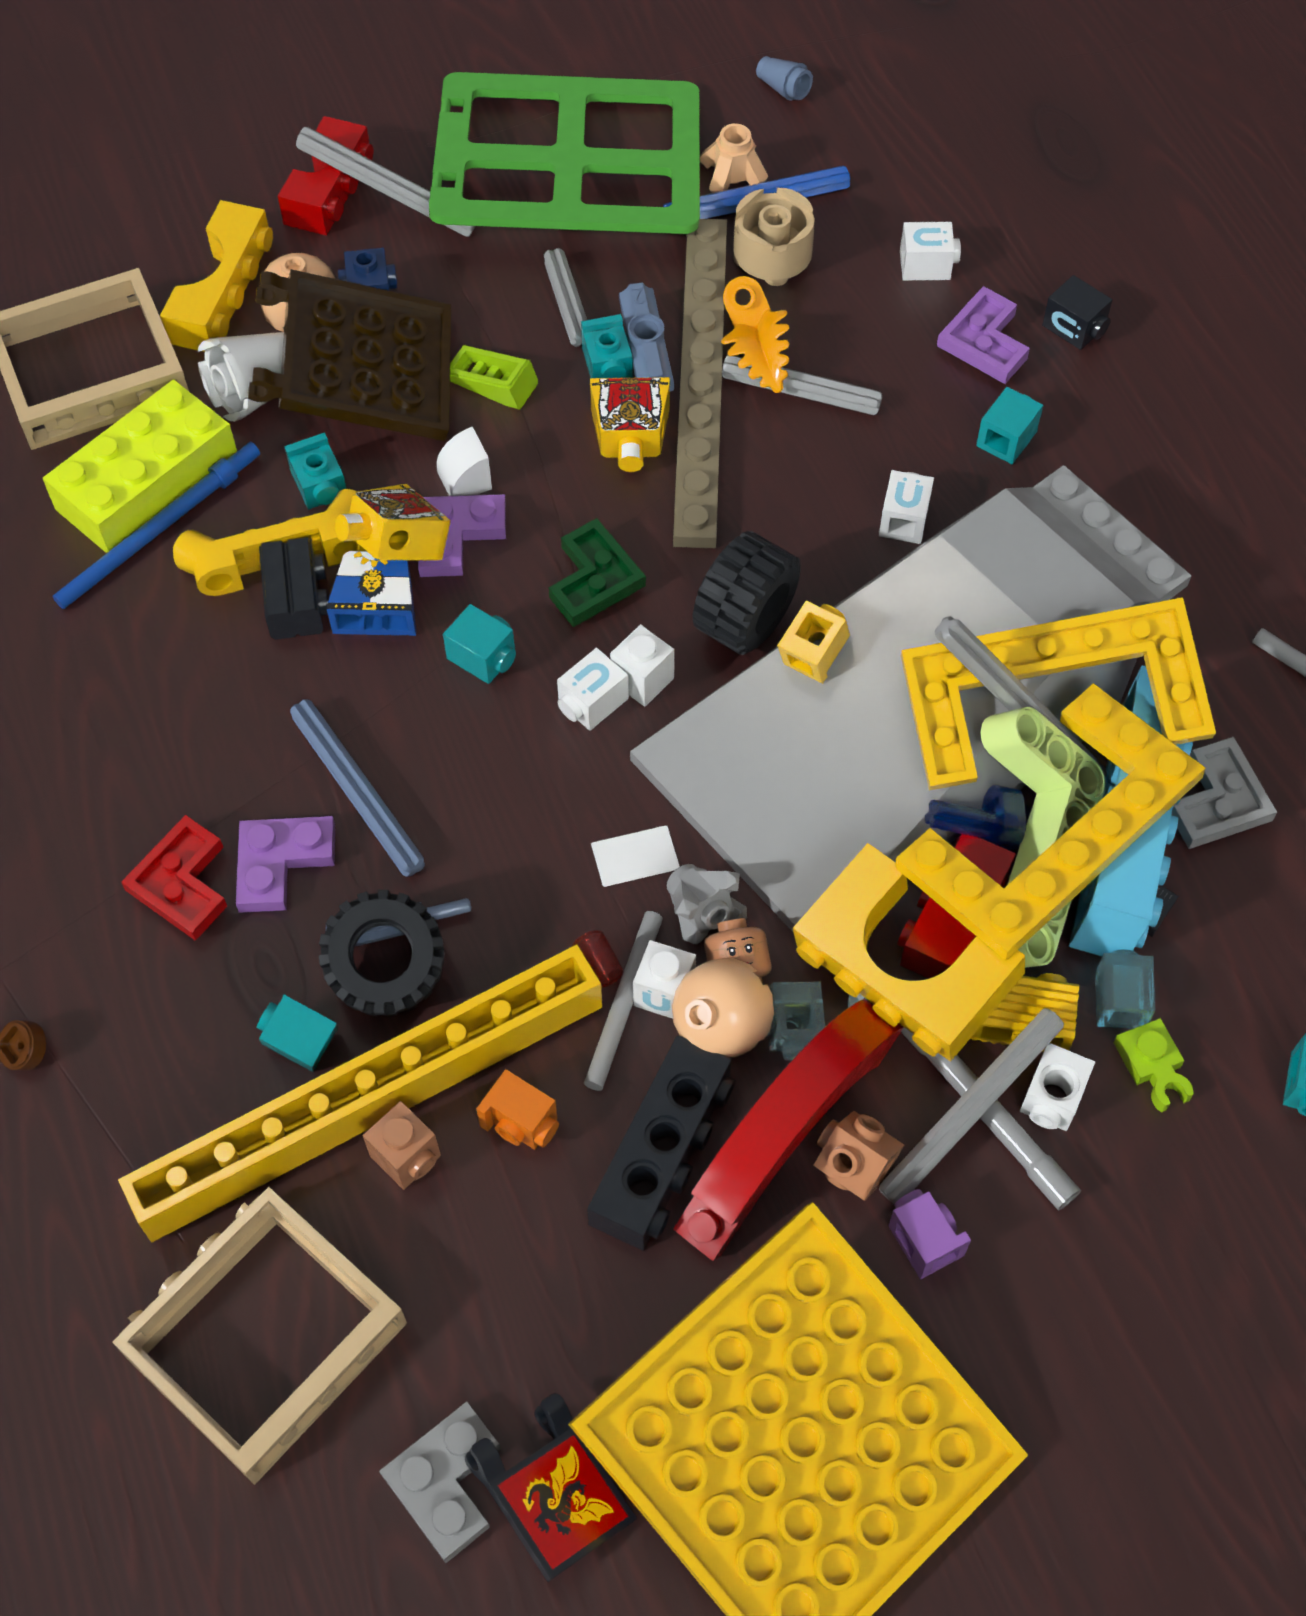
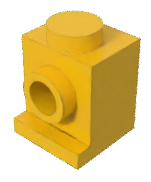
[777,600,850,684]

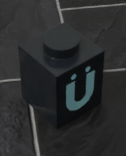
[1042,275,1113,350]

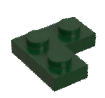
[548,518,646,627]

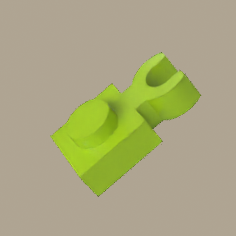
[1113,1018,1193,1113]

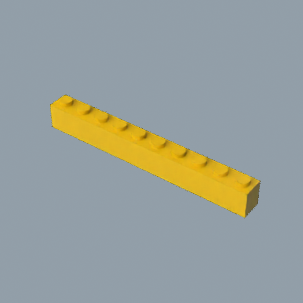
[118,944,602,1243]

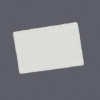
[591,826,680,887]

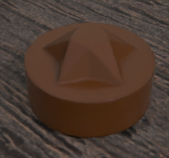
[0,1020,46,1070]

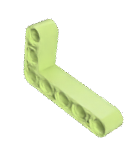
[980,707,1106,968]

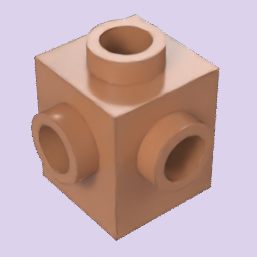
[813,1111,904,1201]

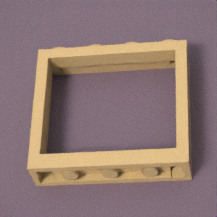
[0,268,189,450]
[112,1187,407,1485]

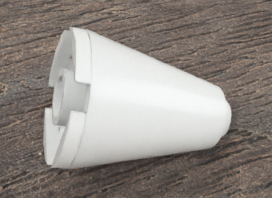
[198,332,284,422]

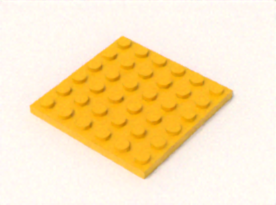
[568,1202,1028,1616]

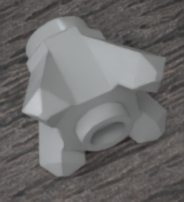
[667,864,747,944]

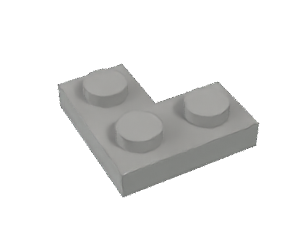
[1172,737,1277,849]
[379,1402,501,1563]

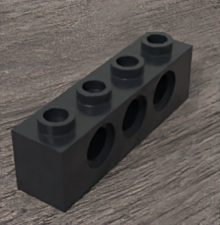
[587,1035,736,1251]

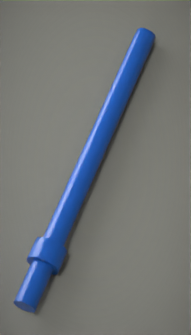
[52,442,261,609]

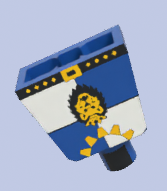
[327,551,416,636]

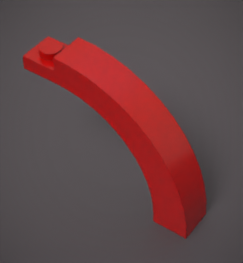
[673,998,904,1261]

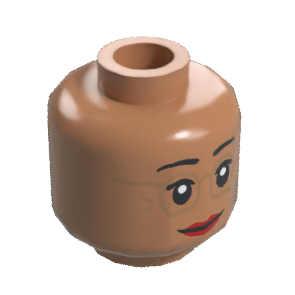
[704,918,772,985]

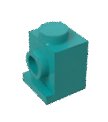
[581,314,633,378]
[284,432,346,510]

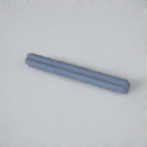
[290,699,425,877]

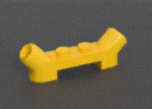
[173,489,365,596]

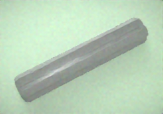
[544,248,587,347]

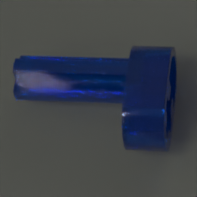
[925,785,1026,851]

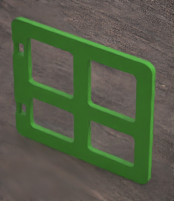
[429,72,700,234]

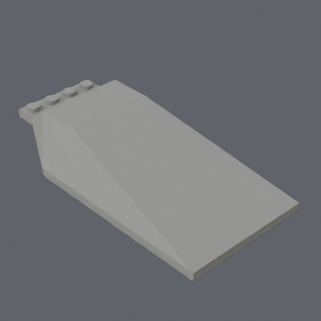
[630,465,1191,933]

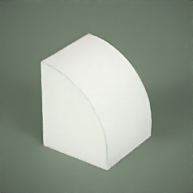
[437,427,492,496]

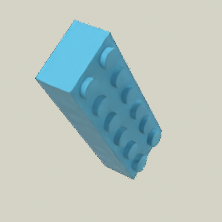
[1069,665,1193,963]

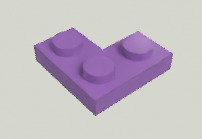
[937,286,1030,384]
[418,494,506,577]
[236,816,335,913]

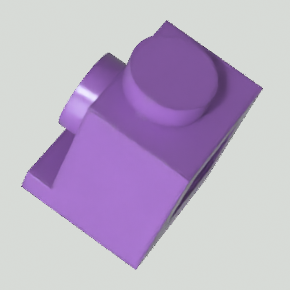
[889,1189,971,1280]

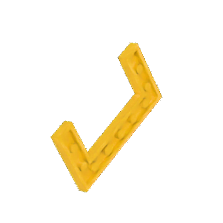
[900,597,1216,791]
[895,683,1206,961]

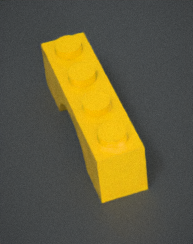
[160,200,273,352]

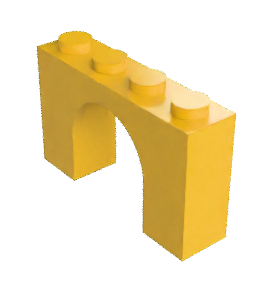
[793,843,1025,1062]

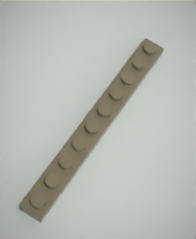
[673,219,727,548]

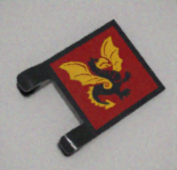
[465,1393,637,1582]

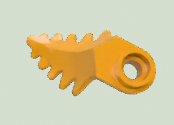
[721,276,789,393]

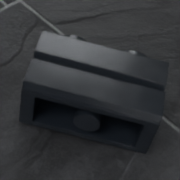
[259,537,329,640]

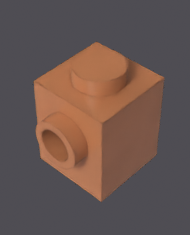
[362,1101,441,1190]

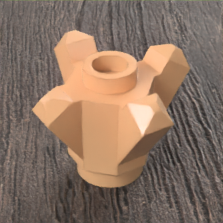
[700,123,768,193]

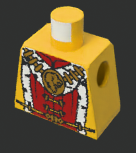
[590,377,670,472]
[335,484,451,560]

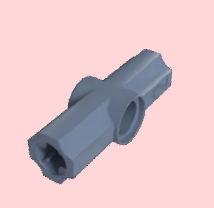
[619,282,674,392]

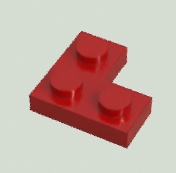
[121,815,227,941]

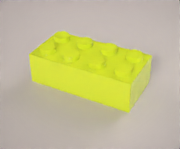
[42,379,237,553]

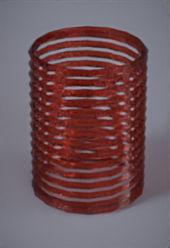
[571,930,624,988]

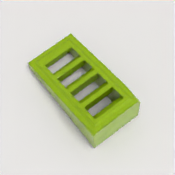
[450,345,538,409]

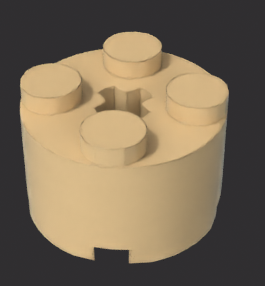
[734,188,815,286]

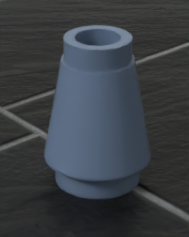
[756,56,813,101]

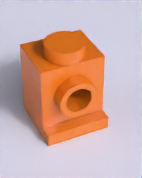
[476,1069,559,1150]

